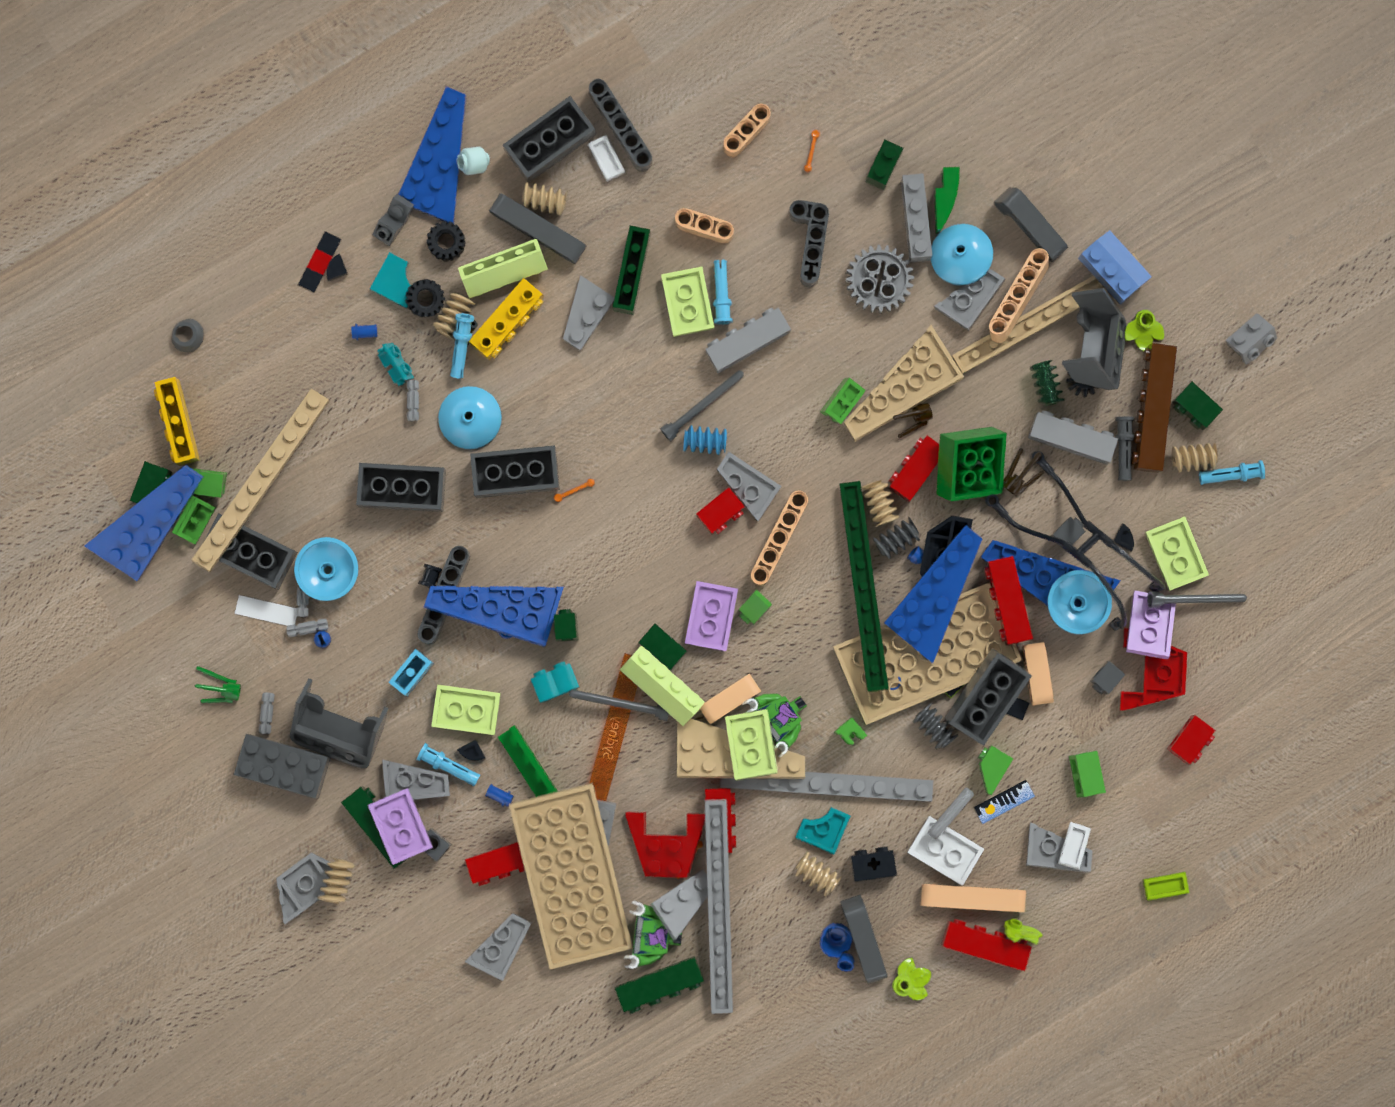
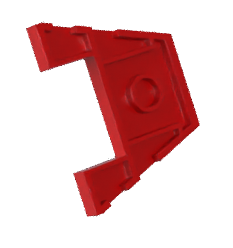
[1119,628,1187,711]
[625,811,705,878]

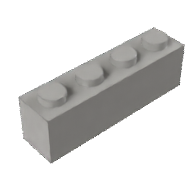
[901,173,932,263]
[705,308,791,373]
[1028,410,1118,465]

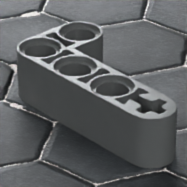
[994,187,1068,262]
[789,200,829,287]
[840,895,888,984]

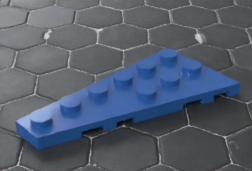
[84,465,203,581]
[980,540,1121,607]
[423,586,564,647]

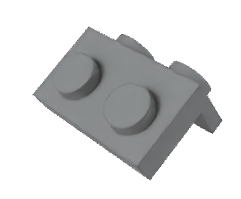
[1226,313,1277,364]

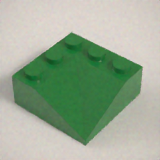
[936,427,1007,502]

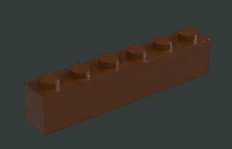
[1131,343,1177,473]

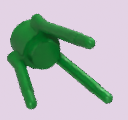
[195,666,241,703]

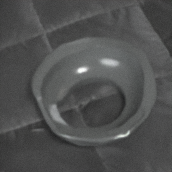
[172,319,204,353]

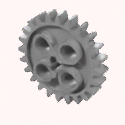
[846,244,914,313]

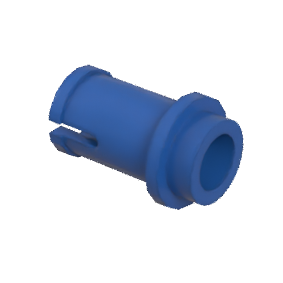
[351,324,378,341]
[485,784,514,807]

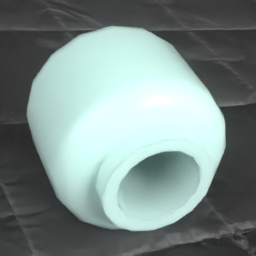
[457,147,490,175]

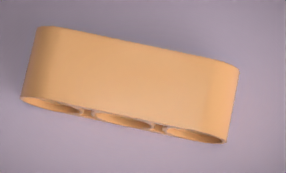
[723,104,771,157]
[675,208,734,244]
[1022,642,1054,706]
[700,674,761,725]

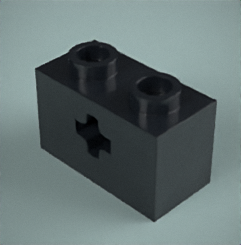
[850,846,897,882]

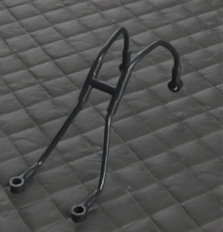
[985,451,1166,631]

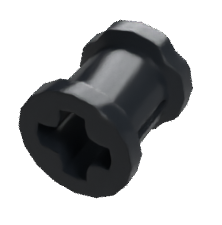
[418,564,442,588]

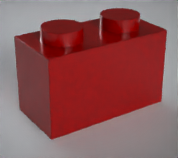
[696,487,745,535]
[1167,715,1216,764]

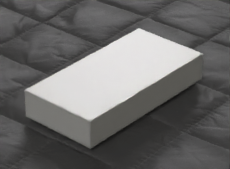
[588,135,625,182]
[1058,822,1091,870]

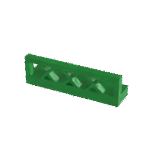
[498,725,558,797]

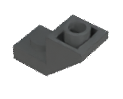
[372,194,414,246]

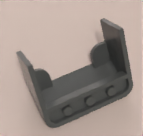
[1062,288,1127,390]
[290,678,388,769]

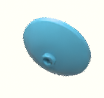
[931,224,993,285]
[438,386,502,449]
[294,537,359,601]
[1047,570,1112,634]

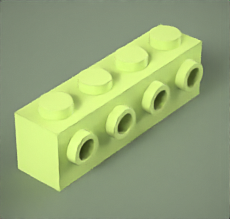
[458,238,548,299]
[620,646,705,726]

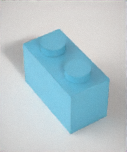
[389,649,434,696]

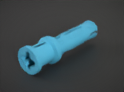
[713,260,733,325]
[450,313,474,378]
[1199,460,1265,485]
[416,743,480,786]

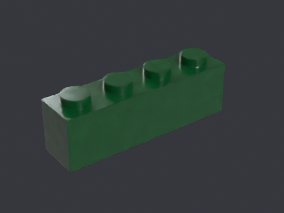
[613,225,651,315]
[341,786,409,869]
[615,956,704,1014]

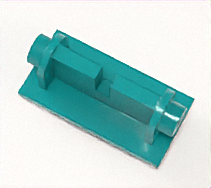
[377,343,414,387]

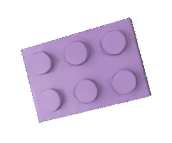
[685,581,738,651]
[1126,591,1176,659]
[368,788,433,864]

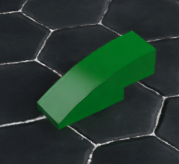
[934,167,960,234]

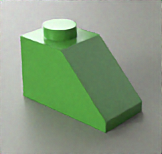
[738,590,772,625]
[978,745,1013,795]

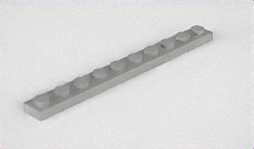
[720,772,933,802]
[705,799,733,1014]

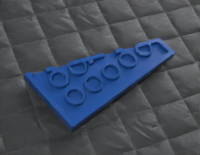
[399,86,466,224]
[884,525,983,663]

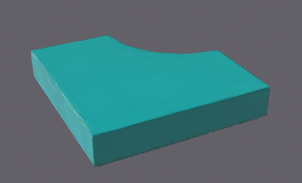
[370,252,411,309]
[795,807,851,854]

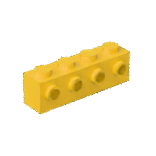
[469,278,544,360]
[154,377,200,466]

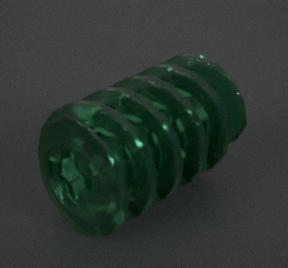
[1029,360,1065,406]

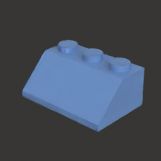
[1078,230,1152,305]

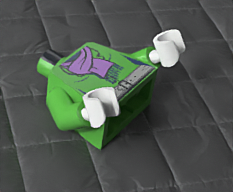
[743,693,807,757]
[624,901,682,968]

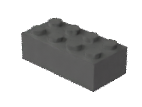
[503,96,596,183]
[470,445,560,498]
[356,463,446,512]
[204,513,298,590]
[945,648,1032,746]
[234,734,331,799]

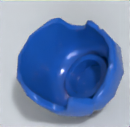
[820,923,853,958]

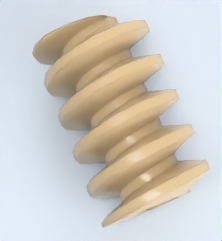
[522,181,567,215]
[433,293,475,341]
[1171,443,1218,473]
[862,480,899,527]
[795,852,842,897]
[318,857,355,904]

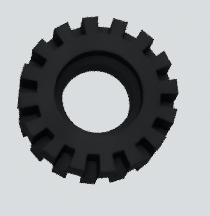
[427,221,466,261]
[405,279,445,317]

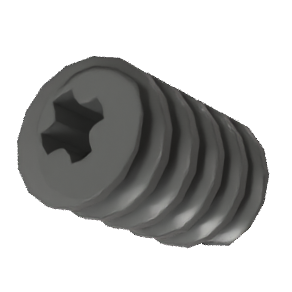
[873,517,920,559]
[913,703,959,750]

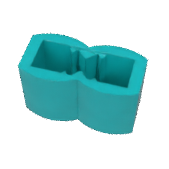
[531,661,580,704]

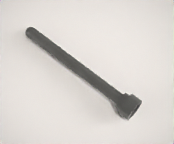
[660,370,744,442]
[1147,591,1247,608]
[569,690,669,721]

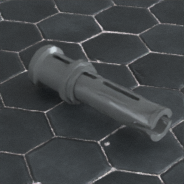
[1115,416,1134,481]

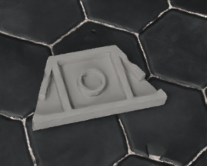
[276,853,353,924]

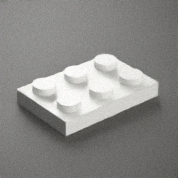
[907,816,984,886]

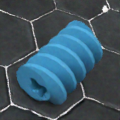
[683,425,727,455]

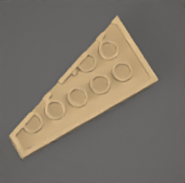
[844,325,964,442]
[677,719,805,779]

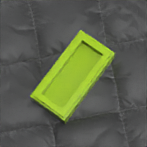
[1143,872,1189,901]

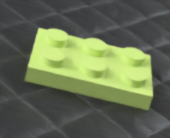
[661,267,714,337]
[1145,517,1209,591]
[431,684,501,735]
[725,709,778,781]

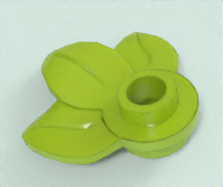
[1124,310,1164,352]
[1004,919,1043,945]
[892,958,931,1000]

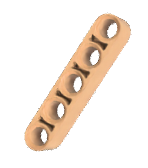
[989,248,1049,343]
[751,490,808,586]
[921,884,1026,912]

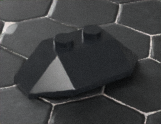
[920,515,973,577]

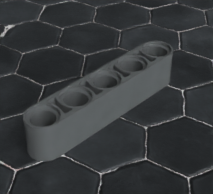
[589,79,652,171]
[489,193,587,264]
[418,546,470,644]

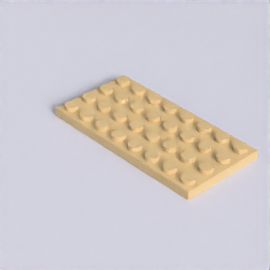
[833,582,1022,725]
[509,783,633,969]

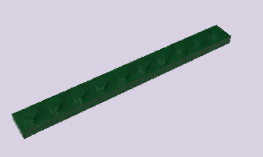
[839,481,889,693]

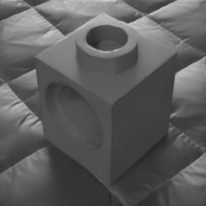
[1051,517,1086,551]
[1090,661,1126,695]
[424,828,452,862]

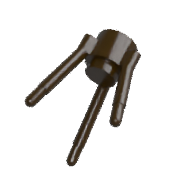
[893,403,933,438]
[1003,448,1044,496]

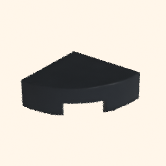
[326,254,348,281]
[1114,523,1134,552]
[457,739,486,761]

